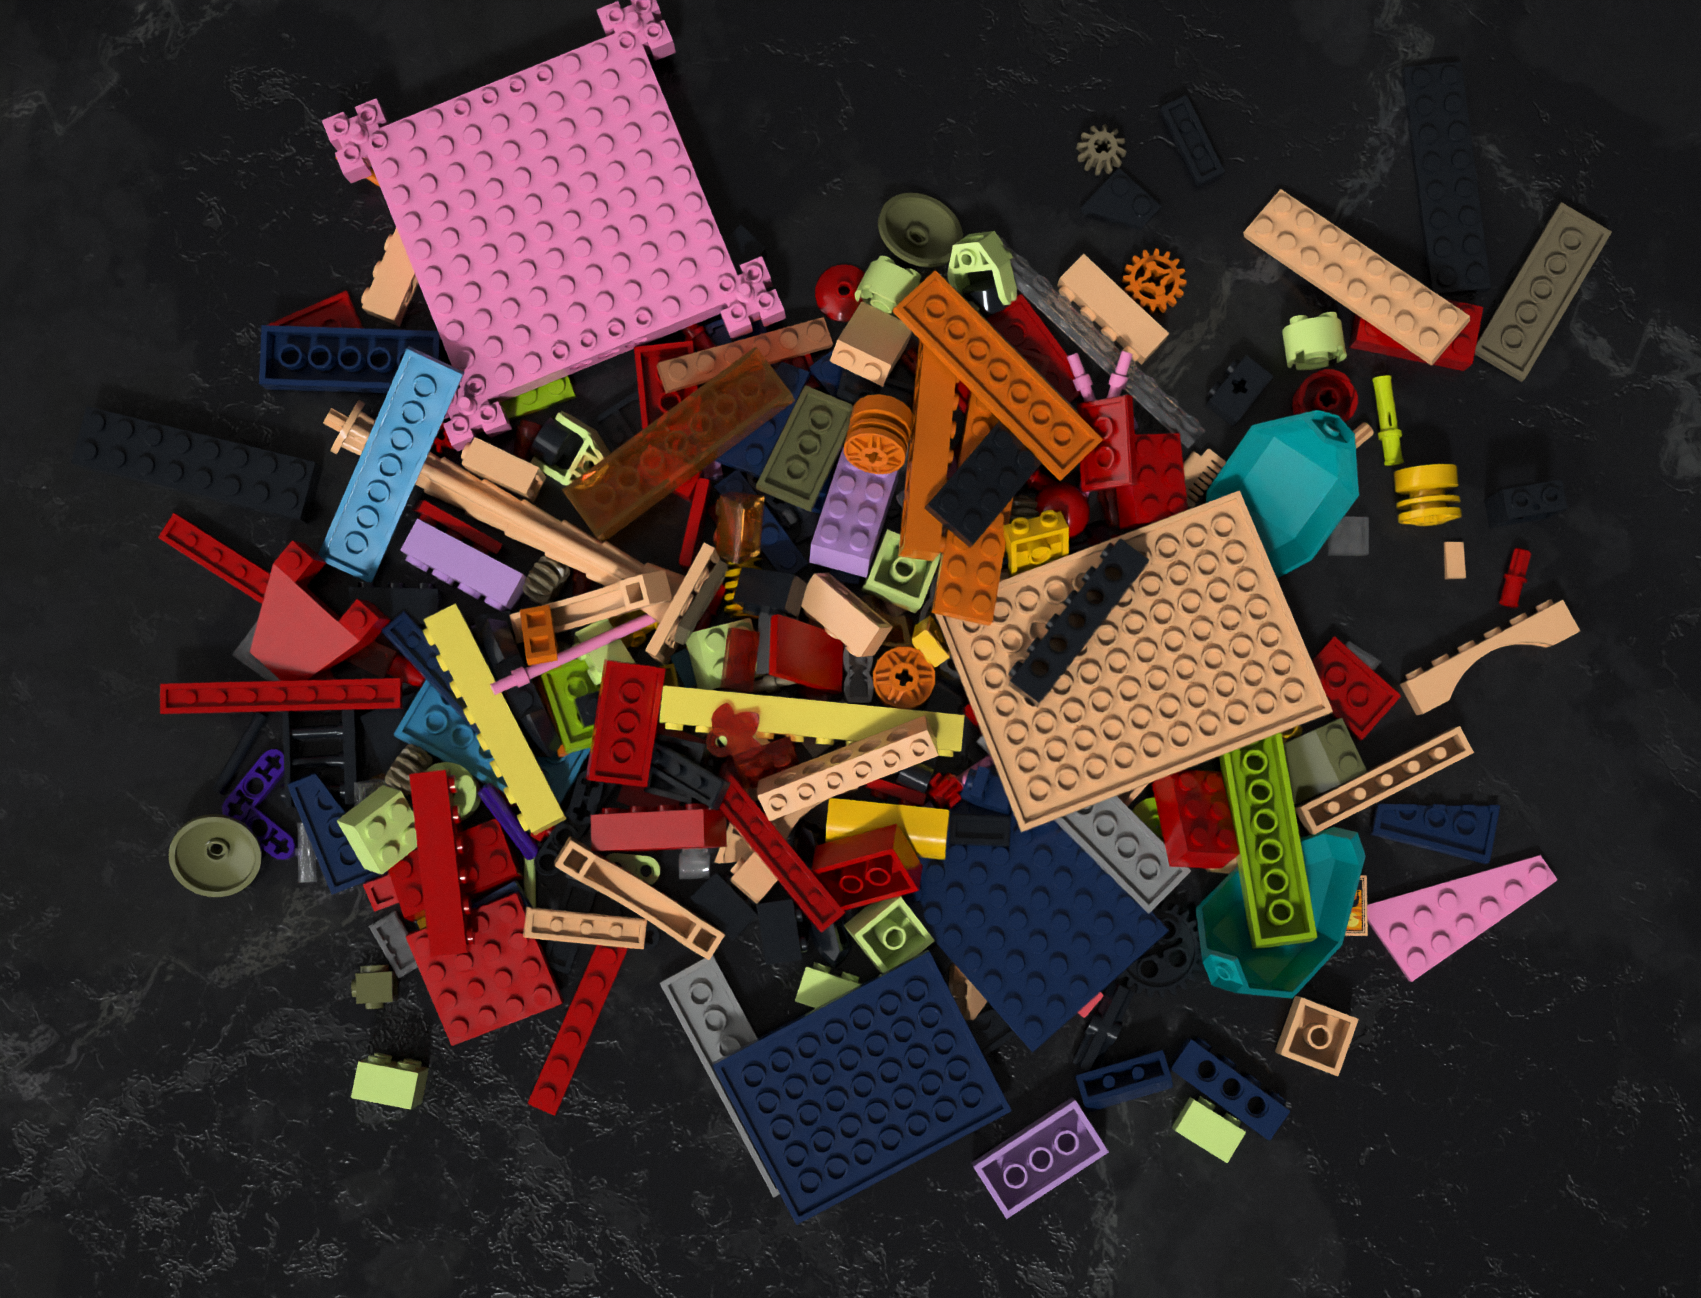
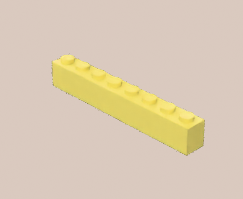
[422,603,567,836]

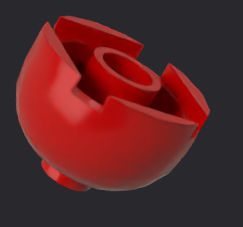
[1035,482,1090,540]

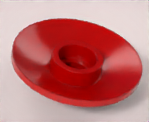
[815,264,865,322]

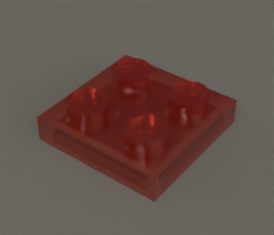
[732,736,800,789]

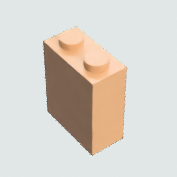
[830,302,912,387]
[461,437,546,503]

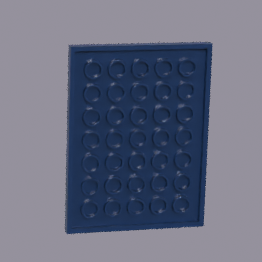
[901,764,1169,1053]
[712,950,1012,1225]

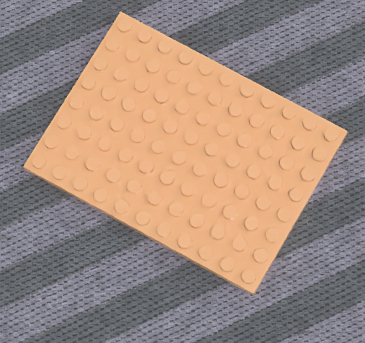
[935,490,1333,833]

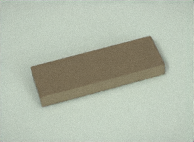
[674,560,728,645]

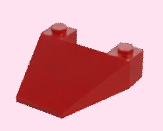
[250,540,391,681]

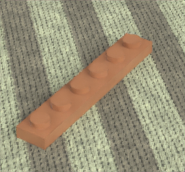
[657,317,833,394]

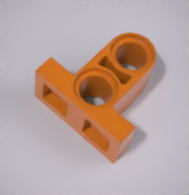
[520,605,561,668]

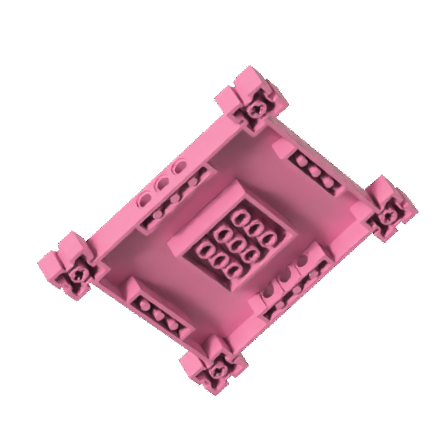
[322,0,786,451]

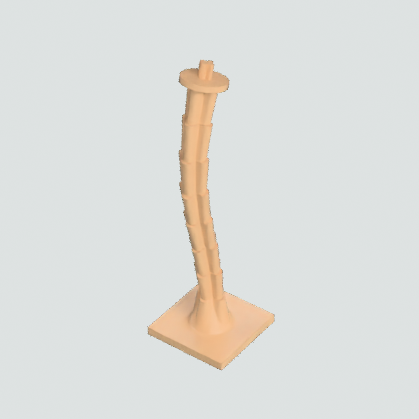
[323,400,721,665]

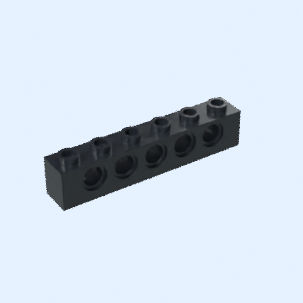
[1008,538,1149,707]

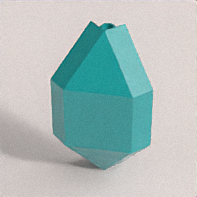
[1206,410,1359,579]
[1196,827,1366,998]

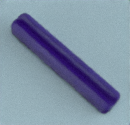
[478,783,540,860]

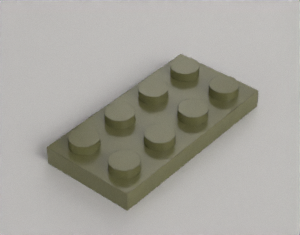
[756,385,853,512]

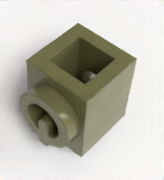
[351,964,398,1009]

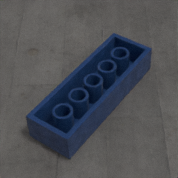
[259,325,445,393]

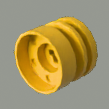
[1393,464,1462,526]

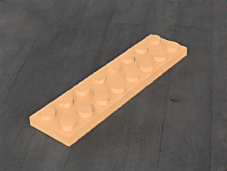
[1243,189,1470,366]

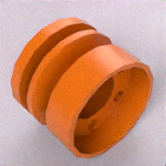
[844,394,914,474]
[873,647,935,710]

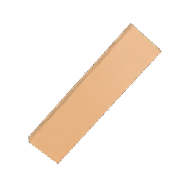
[523,907,647,949]

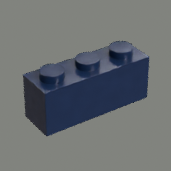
[1076,1050,1173,1113]

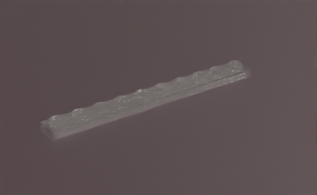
[998,236,1206,448]

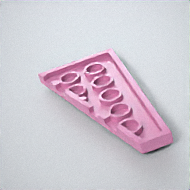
[1367,855,1558,982]

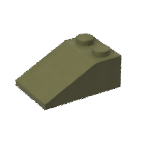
[1283,718,1367,804]

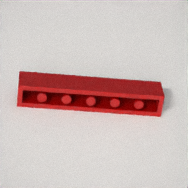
[409,769,475,957]

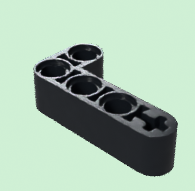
[894,676,965,793]

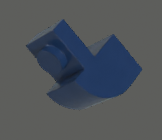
[961,766,1011,816]

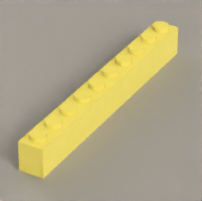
[659,685,965,757]

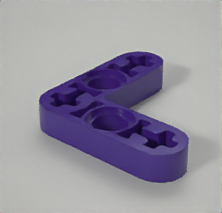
[222,749,298,860]

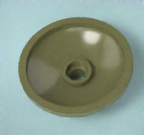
[878,193,963,267]
[169,814,262,897]

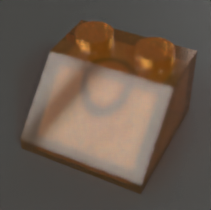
[713,491,765,564]

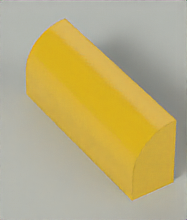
[826,798,950,860]

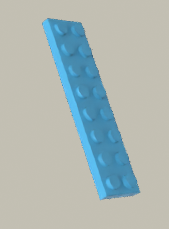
[318,346,465,582]

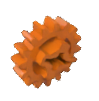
[1122,249,1187,314]

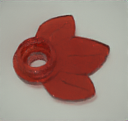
[706,703,763,760]

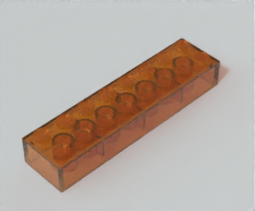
[562,347,795,543]

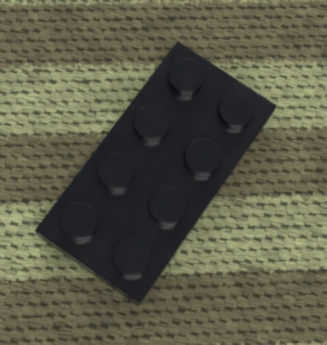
[924,421,1042,548]

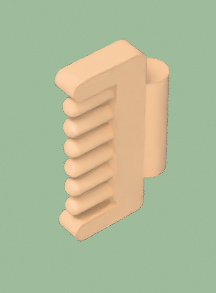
[1183,449,1226,509]

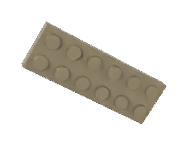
[1475,202,1612,382]

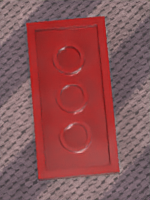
[586,659,666,787]

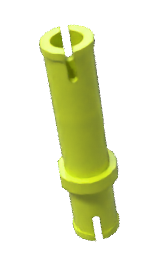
[1372,375,1404,466]

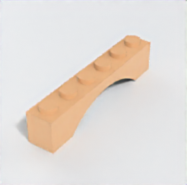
[509,570,673,644]
[1400,599,1580,716]
[730,746,860,904]
[554,836,725,960]

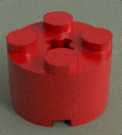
[1292,369,1358,423]

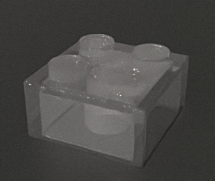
[1328,517,1369,556]

